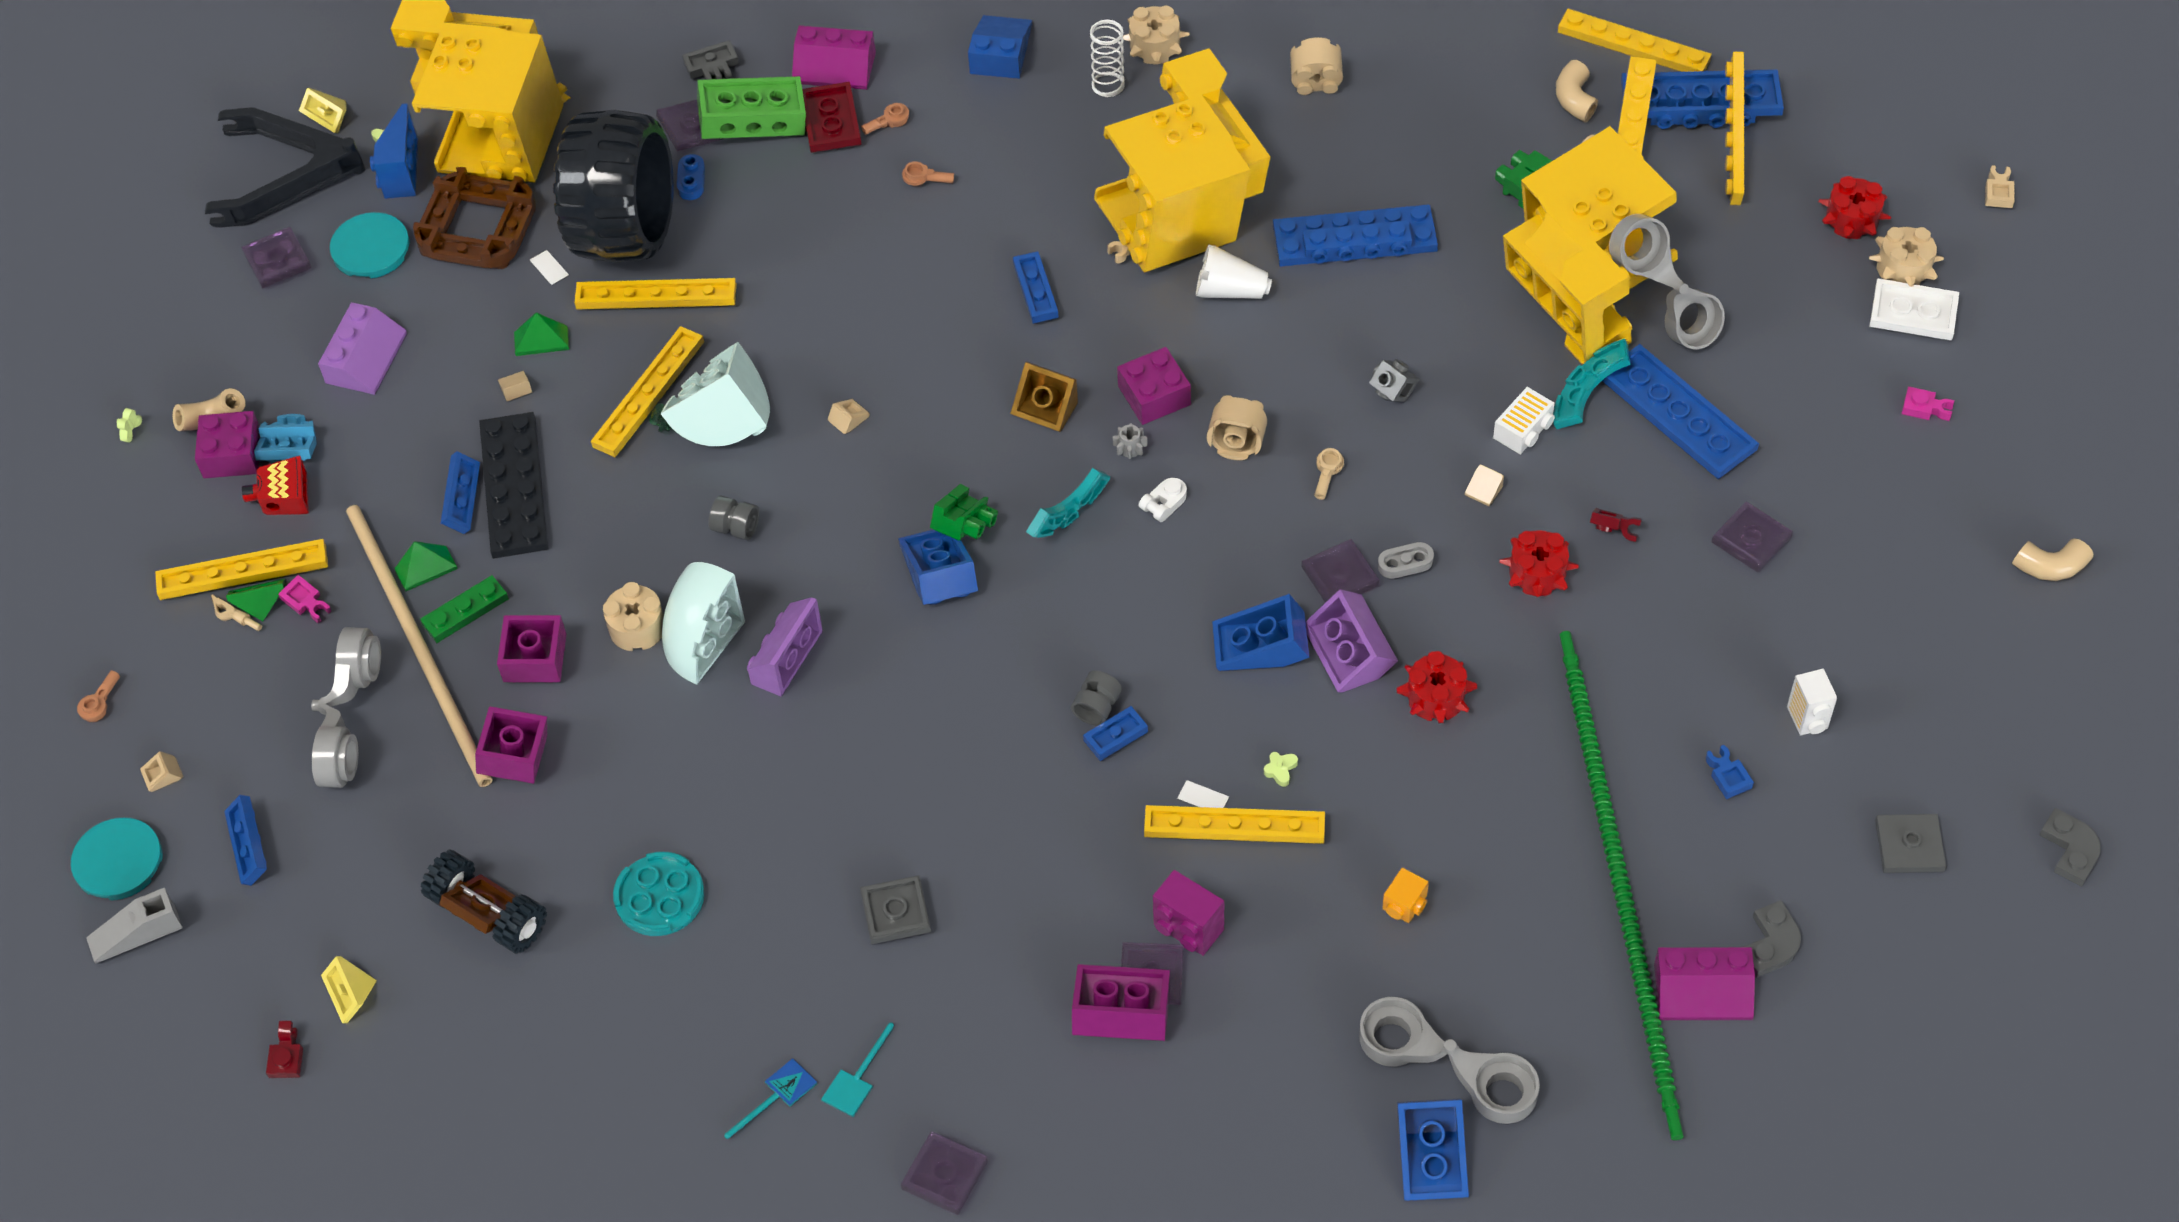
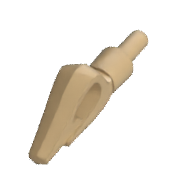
[211,594,262,631]

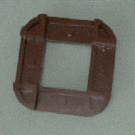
[413,167,536,269]

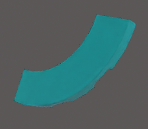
[1553,338,1631,429]
[1026,468,1111,538]

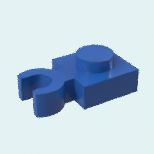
[1706,745,1754,799]

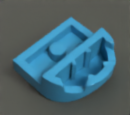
[254,414,317,462]

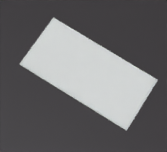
[530,250,569,285]
[1177,780,1229,808]

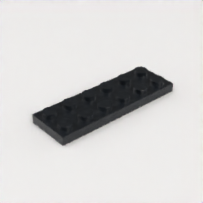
[479,412,548,559]

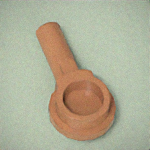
[861,103,909,135]
[902,161,954,186]
[77,671,120,722]

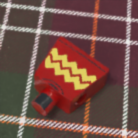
[242,456,309,515]

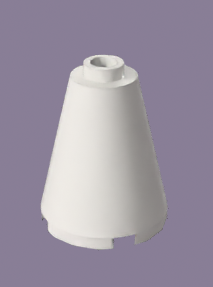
[1196,245,1272,299]

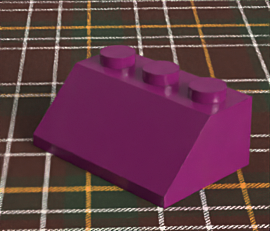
[792,26,876,90]
[1654,947,1755,1020]
[1072,964,1170,1041]

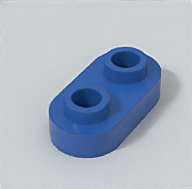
[677,154,705,200]

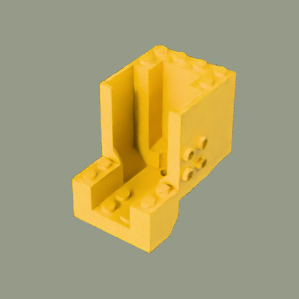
[390,0,563,182]
[1094,48,1270,273]
[1503,126,1678,365]

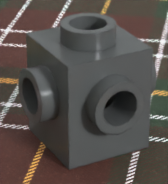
[1369,359,1419,402]

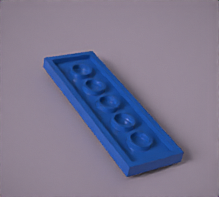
[1602,344,1759,479]

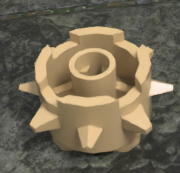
[1123,6,1190,64]
[1869,227,1944,287]

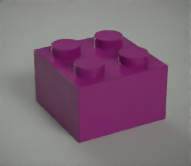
[1117,347,1191,425]
[195,411,260,479]
[497,615,567,682]
[475,706,547,784]
[1153,870,1224,956]

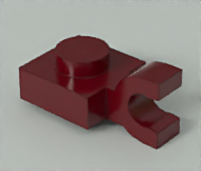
[1590,508,1642,542]
[266,1021,303,1078]

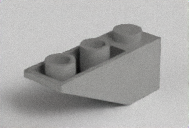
[86,887,183,964]

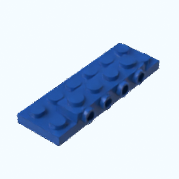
[1621,69,1784,129]
[1273,204,1438,267]

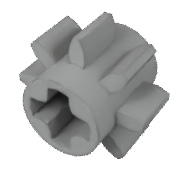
[1113,423,1148,459]

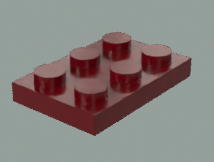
[802,81,862,153]

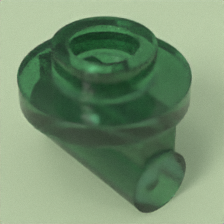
[649,403,672,433]

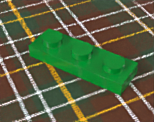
[420,575,509,644]

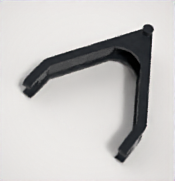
[205,107,365,228]

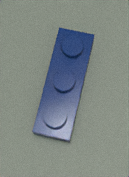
[1013,251,1059,323]
[441,451,480,534]
[224,795,267,886]

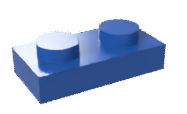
[1083,706,1148,761]

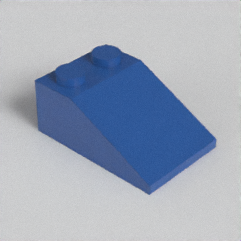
[968,15,1033,79]
[370,103,418,199]
[898,530,978,605]
[1212,594,1309,671]
[1397,1099,1469,1201]

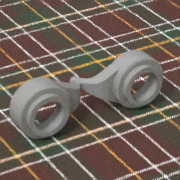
[1609,214,1725,350]
[311,627,381,788]
[1359,997,1539,1124]

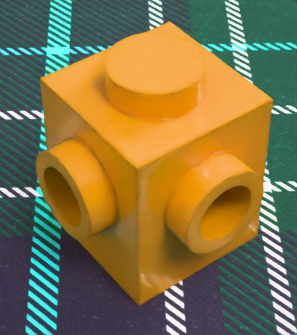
[1382,868,1429,923]

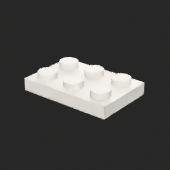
[1869,278,1959,340]

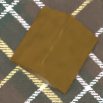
[1010,362,1078,432]

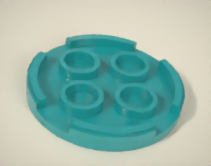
[330,212,410,279]
[71,818,163,900]
[613,852,705,936]

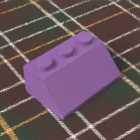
[318,302,407,395]
[1306,589,1398,693]
[747,597,823,696]

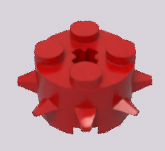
[1818,176,1891,239]
[1499,530,1579,597]
[1396,651,1477,723]

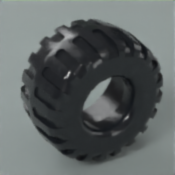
[553,110,674,262]

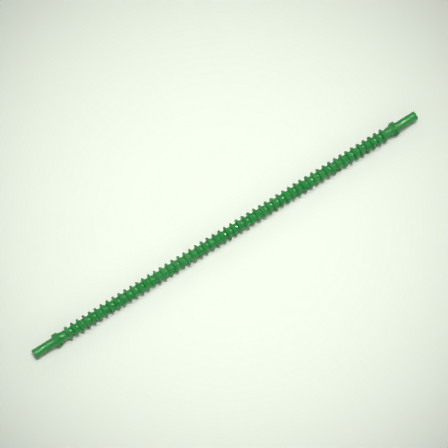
[1559,631,1684,1141]

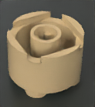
[1290,38,1343,95]
[1207,395,1267,460]
[603,582,664,651]

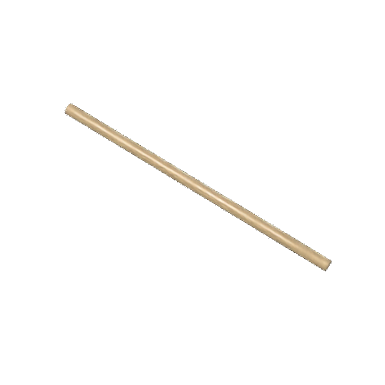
[346,505,492,787]

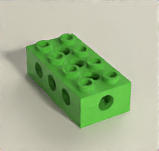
[697,76,806,139]

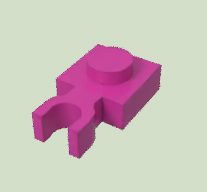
[1902,386,1954,421]
[278,575,331,624]

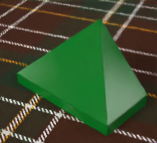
[514,312,569,356]
[394,541,458,592]
[226,578,286,622]

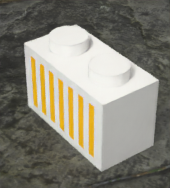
[1493,387,1555,455]
[1787,668,1837,736]

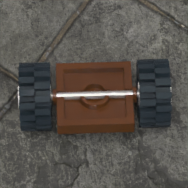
[421,849,547,954]

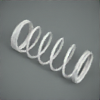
[1090,20,1125,97]

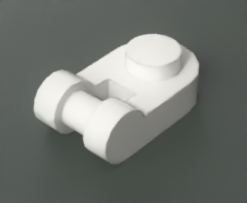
[1138,478,1187,522]

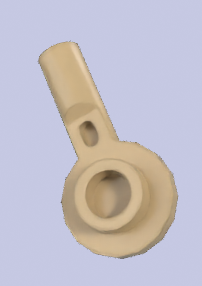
[1314,448,1344,500]

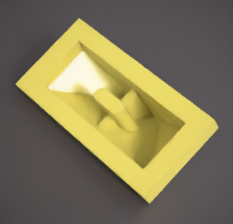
[299,88,346,133]
[321,956,377,1023]

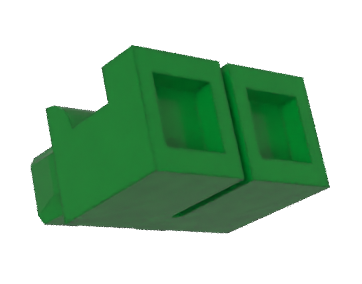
[1495,150,1552,209]
[930,484,998,541]

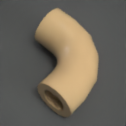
[1556,60,1598,123]
[173,388,245,431]
[2012,539,2094,581]

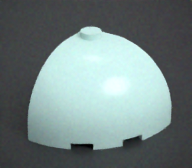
[661,342,770,446]
[662,562,745,685]

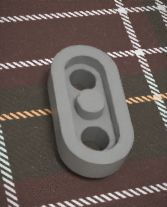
[1378,542,1434,579]

